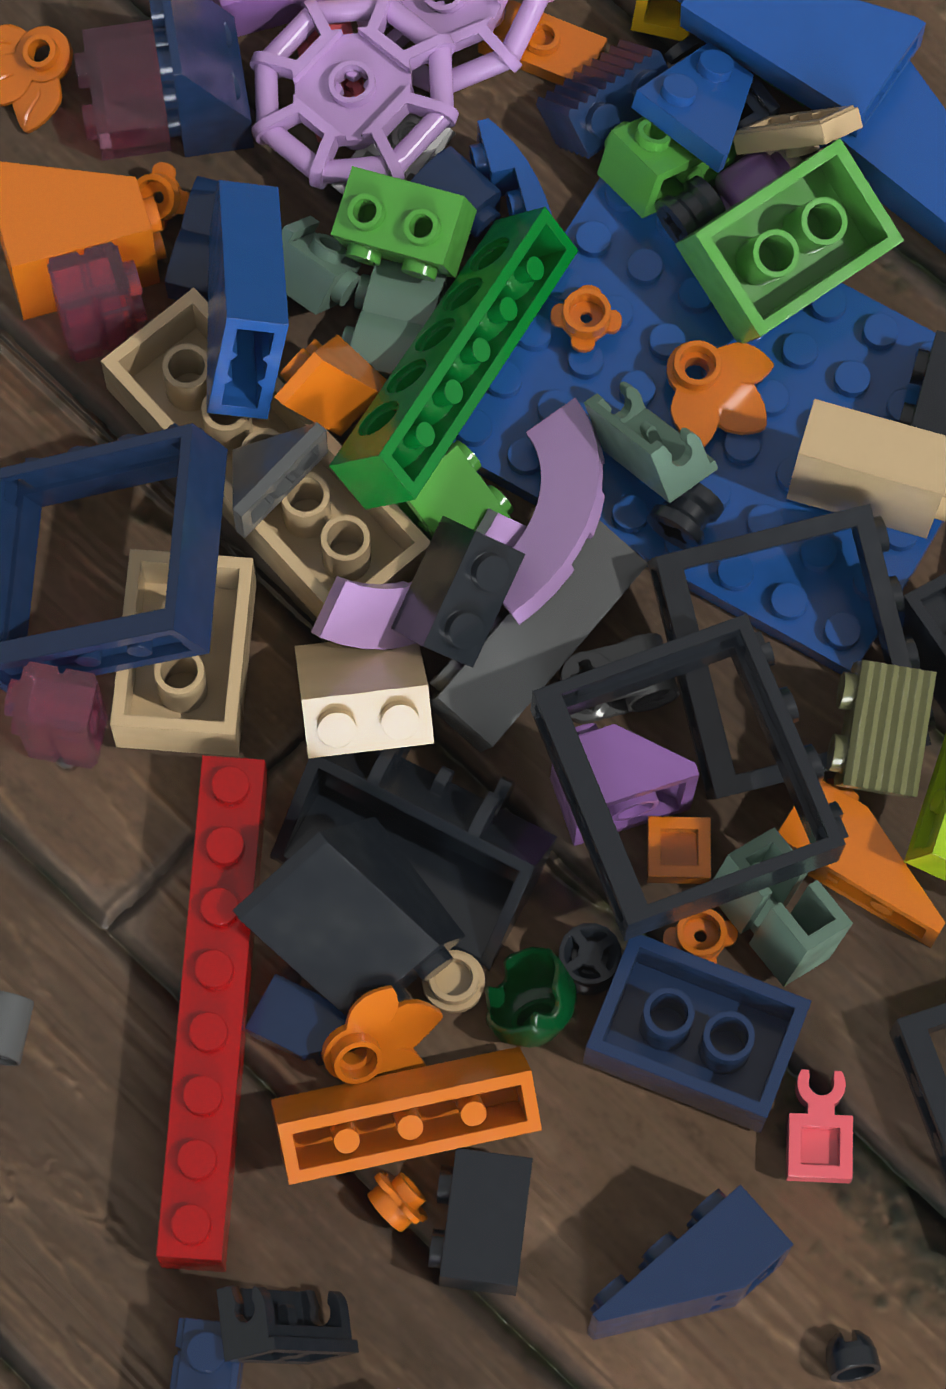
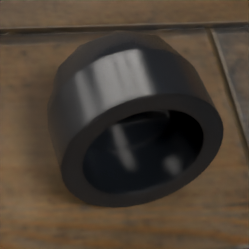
[826,1329,881,1383]

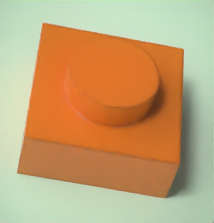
[647,816,711,884]

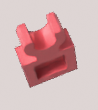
[786,1069,853,1184]

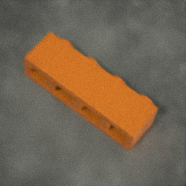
[271,1046,542,1185]

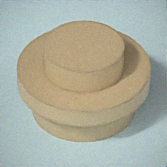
[422,950,485,1013]

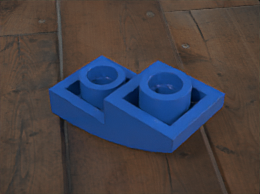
[468,118,552,216]

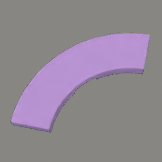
[503,398,605,625]
[311,508,527,650]

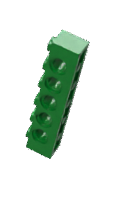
[329,207,578,510]

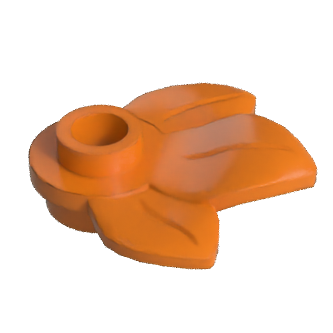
[0,24,73,134]
[666,340,774,447]
[321,985,443,1084]

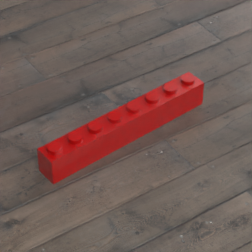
[156,755,268,1272]

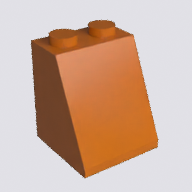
[0,161,167,320]

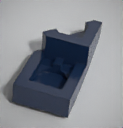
[245,974,358,1066]

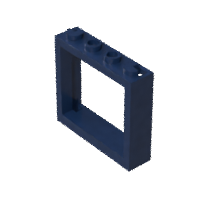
[0,423,228,693]

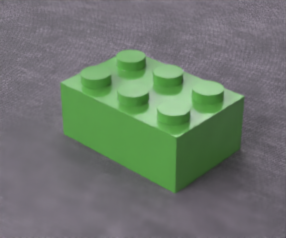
[675,138,904,344]

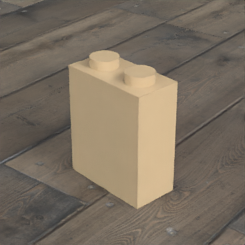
[786,399,946,539]
[295,642,434,759]

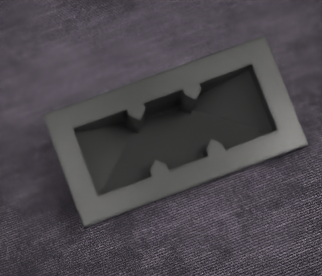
[232,422,328,538]

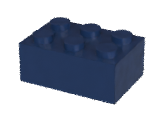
[583,934,812,1133]

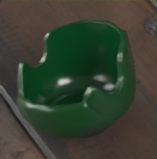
[485,946,577,1048]

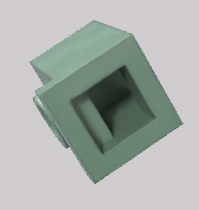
[282,215,362,315]

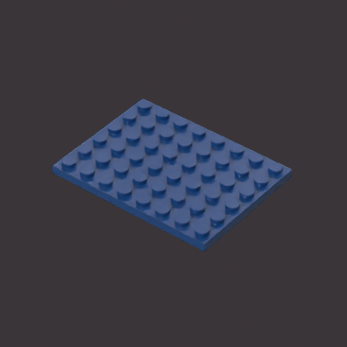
[453,177,944,675]

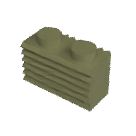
[827,660,937,798]

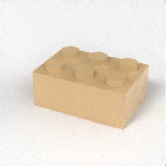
[110,549,256,757]

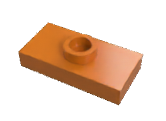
[478,0,607,85]

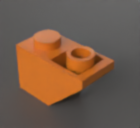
[274,334,387,437]

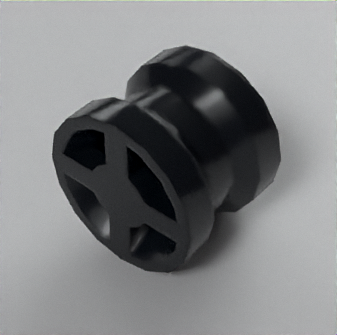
[655,175,726,243]
[647,483,724,549]
[558,923,622,995]

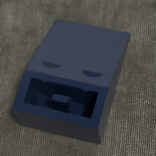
[149,0,254,157]
[587,1184,794,1340]

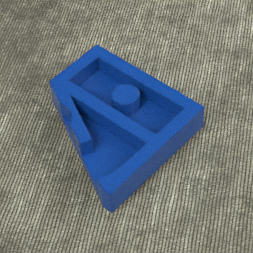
[631,42,754,173]

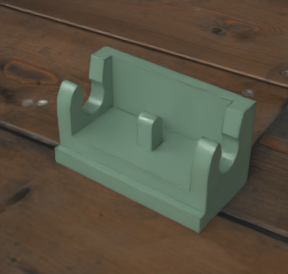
[584,381,718,503]

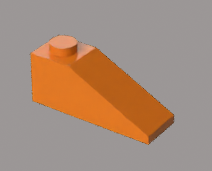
[778,778,945,948]

